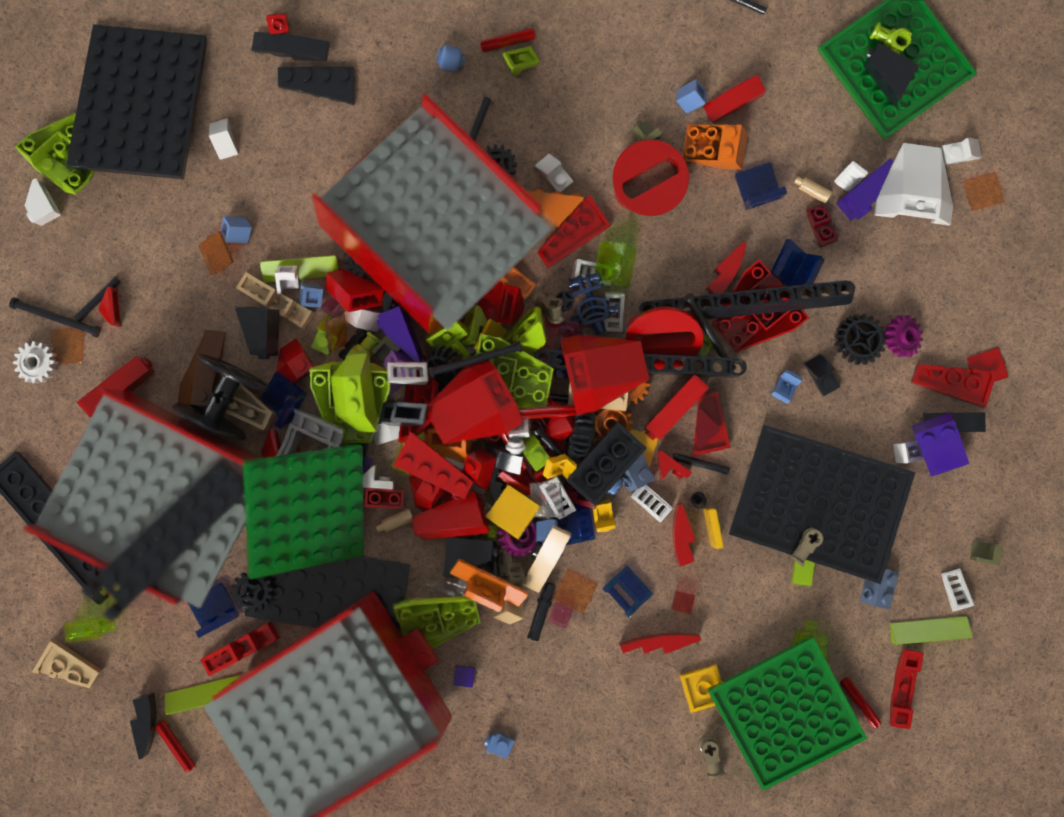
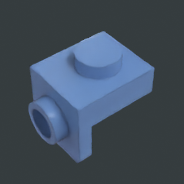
[771,370,803,404]

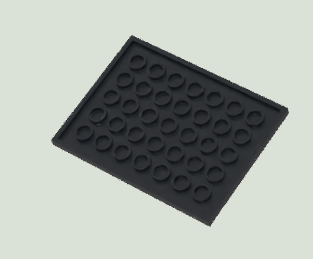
[66,24,207,180]
[729,425,916,584]

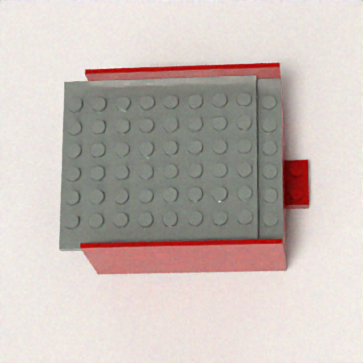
[311,93,551,334]
[23,388,261,608]
[204,592,452,817]

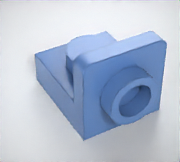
[484,731,515,759]

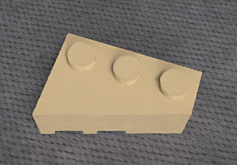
[226,384,277,432]

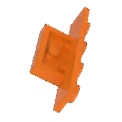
[450,559,528,612]

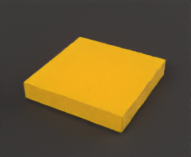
[486,485,541,540]
[703,507,724,549]
[680,664,722,713]

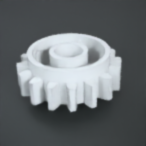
[13,341,59,384]

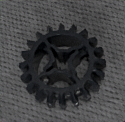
[834,314,887,365]
[422,344,464,393]
[566,412,595,459]

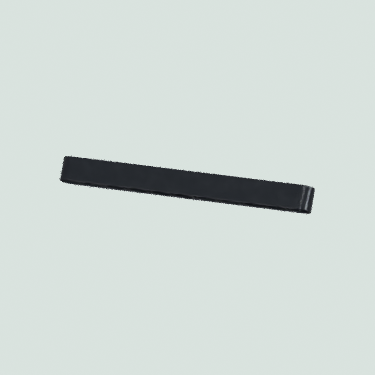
[639,280,855,319]
[534,349,747,378]

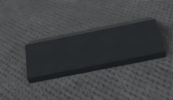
[566,422,647,506]

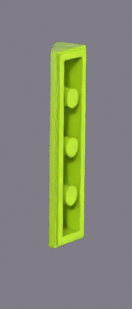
[260,255,339,283]
[890,616,972,645]
[165,675,241,715]

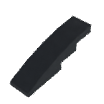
[251,32,330,62]

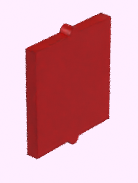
[966,348,1009,382]

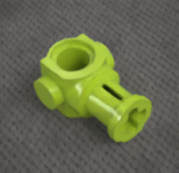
[869,22,912,54]
[345,331,381,360]

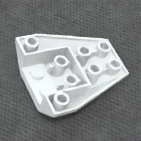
[874,143,953,226]

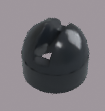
[690,492,707,509]

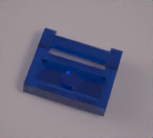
[602,565,653,617]

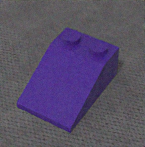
[836,158,893,221]
[377,306,424,362]
[911,412,969,477]

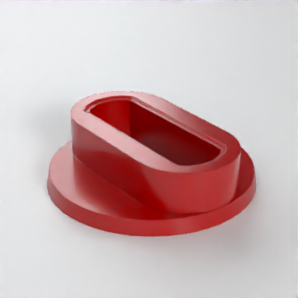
[612,140,689,216]
[625,307,703,369]

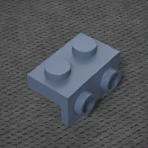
[622,453,655,492]
[860,569,899,610]

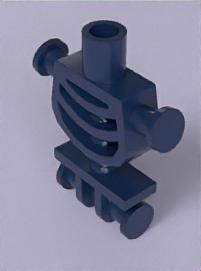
[568,270,620,334]

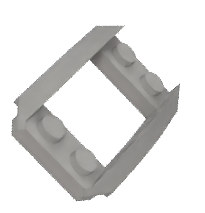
[276,408,345,456]

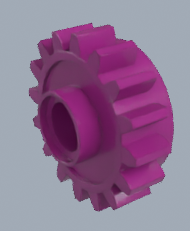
[885,315,924,357]
[497,521,537,557]

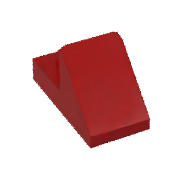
[656,450,692,480]
[498,469,536,496]

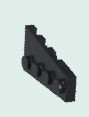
[278,66,354,105]

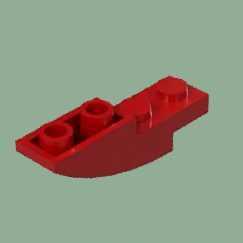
[363,487,404,509]

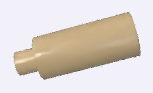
[794,176,832,203]
[376,508,414,533]

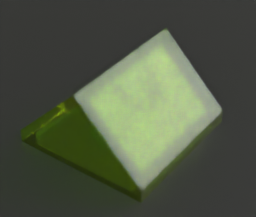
[594,241,637,287]

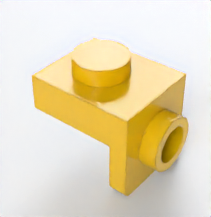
[543,454,577,479]
[592,499,616,532]

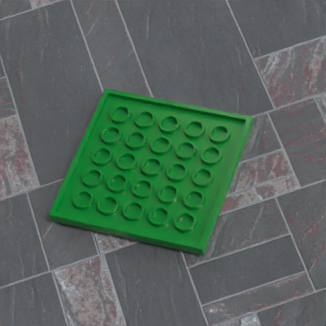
[817,0,977,140]
[243,444,364,579]
[707,636,868,791]

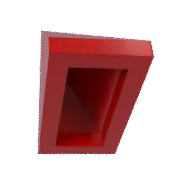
[495,284,525,325]
[98,287,121,327]
[544,401,574,444]
[261,430,281,458]

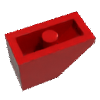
[463,449,496,491]

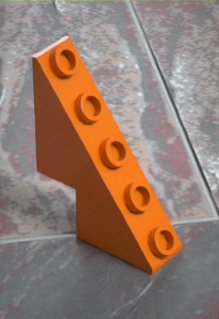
[523,188,584,228]

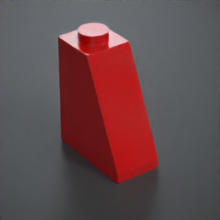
[325,269,384,312]

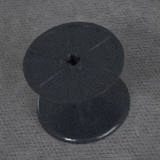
[172,353,271,441]

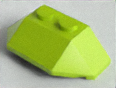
[503,307,546,356]
[331,353,378,432]

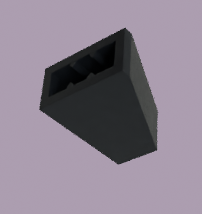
[864,43,919,104]
[236,307,279,359]
[443,538,499,578]

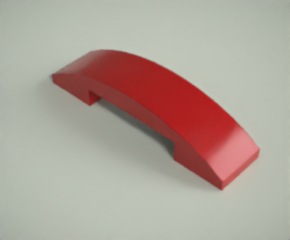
[890,649,924,729]

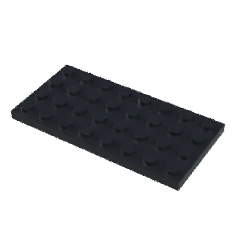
[245,556,410,630]

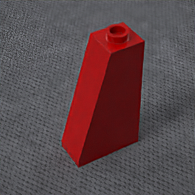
[76,356,155,417]
[644,375,709,440]
[411,491,490,540]

